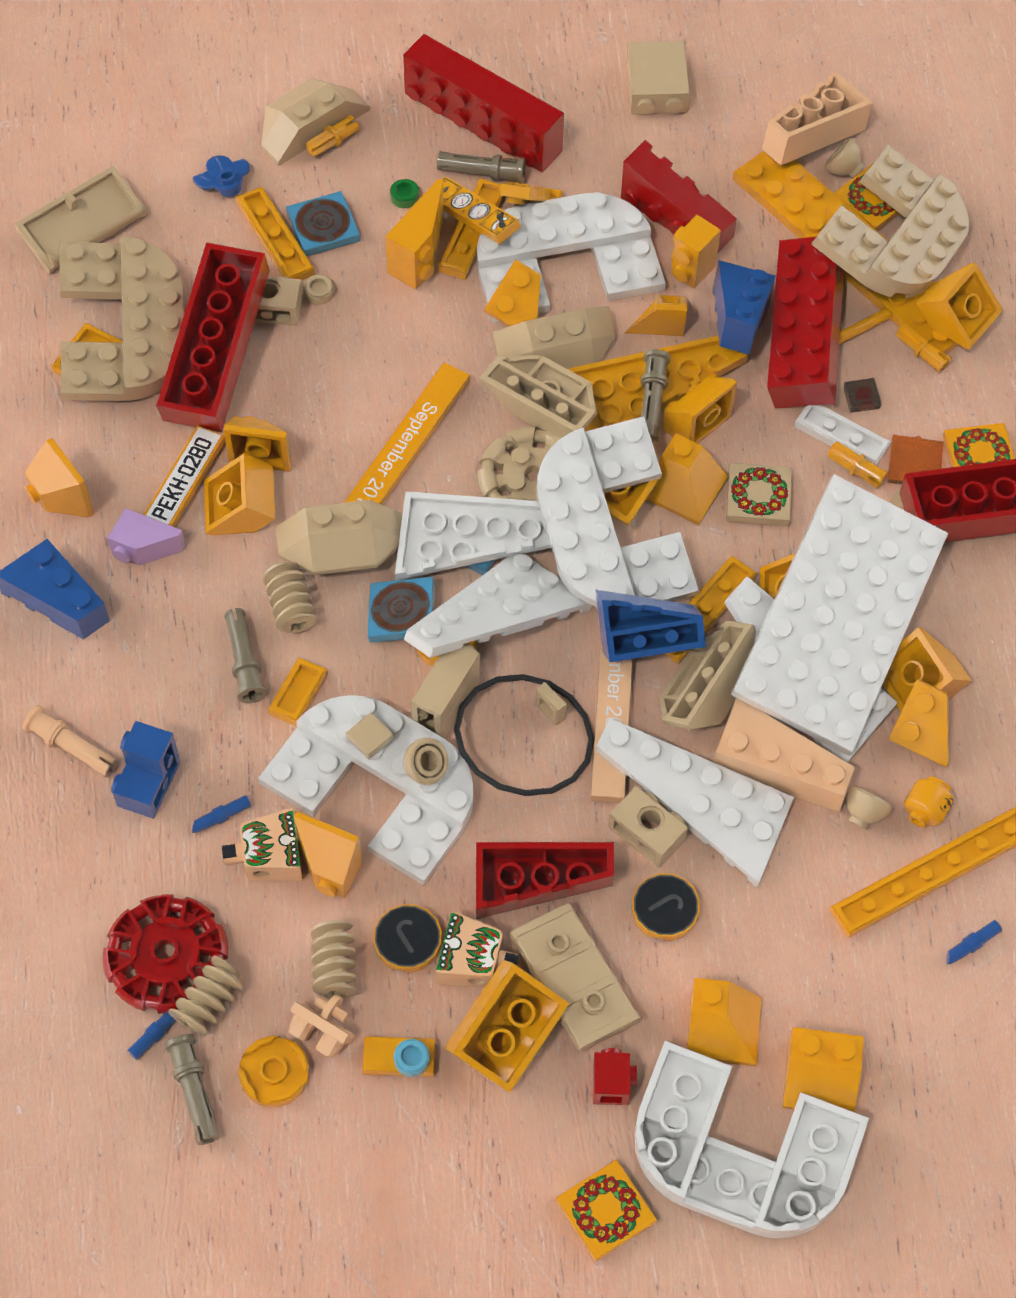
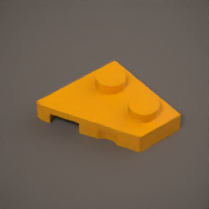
[500,181,564,205]
[483,259,541,327]
[888,679,950,767]

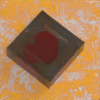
[843,378,881,413]

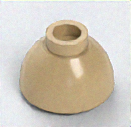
[825,138,864,178]
[403,737,449,785]
[847,786,892,829]

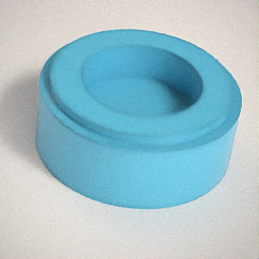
[394,1039,430,1077]

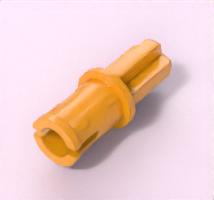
[305,115,359,157]
[896,323,952,373]
[828,442,888,489]

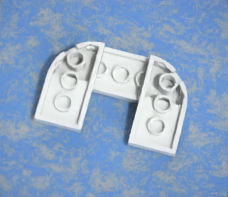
[477,192,666,323]
[537,416,699,610]
[258,695,473,886]
[634,1041,869,1238]

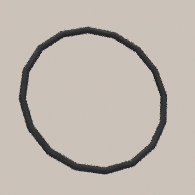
[454,674,594,796]

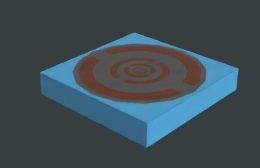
[286,191,360,256]
[368,577,435,643]

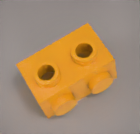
[671,215,721,289]

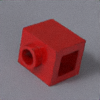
[593,1048,637,1105]

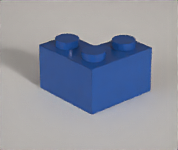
[111,721,181,819]

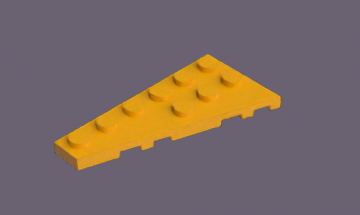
[568,335,747,432]

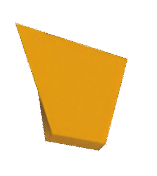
[624,294,687,336]

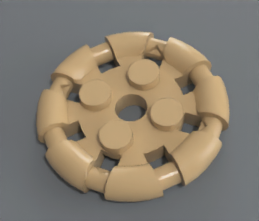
[477,426,561,501]

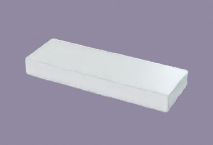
[794,405,891,466]

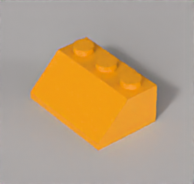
[444,960,570,1093]

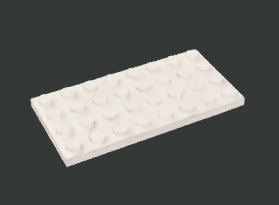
[731,474,948,756]

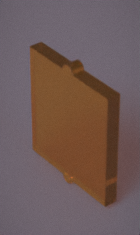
[887,434,944,485]

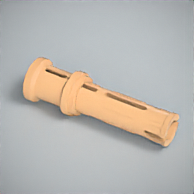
[22,705,118,777]

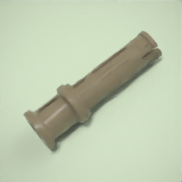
[437,151,526,184]
[641,349,671,443]
[224,608,267,703]
[164,1034,220,1145]

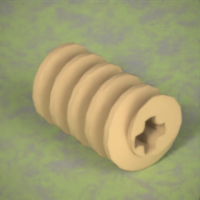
[263,562,317,633]
[310,920,357,998]
[168,956,244,1035]

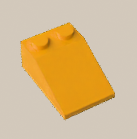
[385,178,444,290]

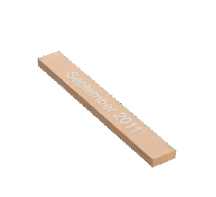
[591,643,632,803]

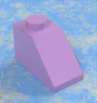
[107,508,186,565]

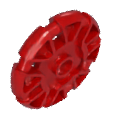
[103,894,229,1014]

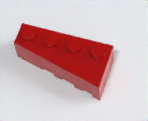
[620,140,737,254]
[476,842,614,919]

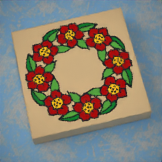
[726,463,792,526]

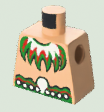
[222,808,303,881]
[435,911,521,988]

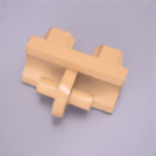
[288,994,356,1058]

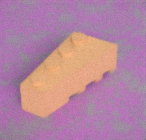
[762,71,873,165]
[714,698,855,812]

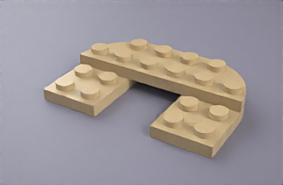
[811,145,969,298]
[59,236,184,401]

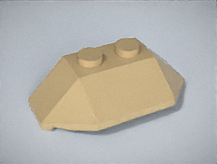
[261,78,370,166]
[492,306,615,369]
[479,355,597,438]
[275,500,402,575]
[659,620,755,729]

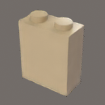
[626,41,689,114]
[411,643,480,739]

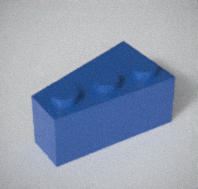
[712,260,776,354]
[0,539,110,640]
[595,589,706,662]

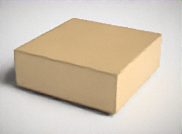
[535,682,567,725]
[346,712,394,760]

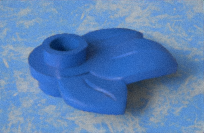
[193,155,250,197]

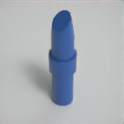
[192,795,252,833]
[947,920,1002,965]
[127,1013,176,1060]

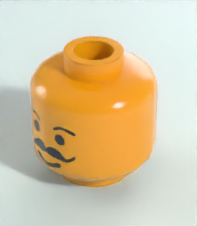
[903,776,954,828]

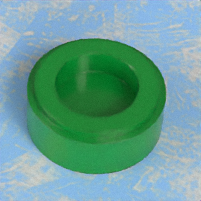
[390,179,419,208]

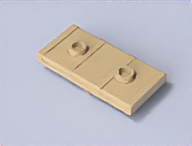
[15,165,147,274]
[509,902,641,1053]

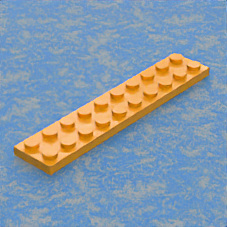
[732,151,959,354]

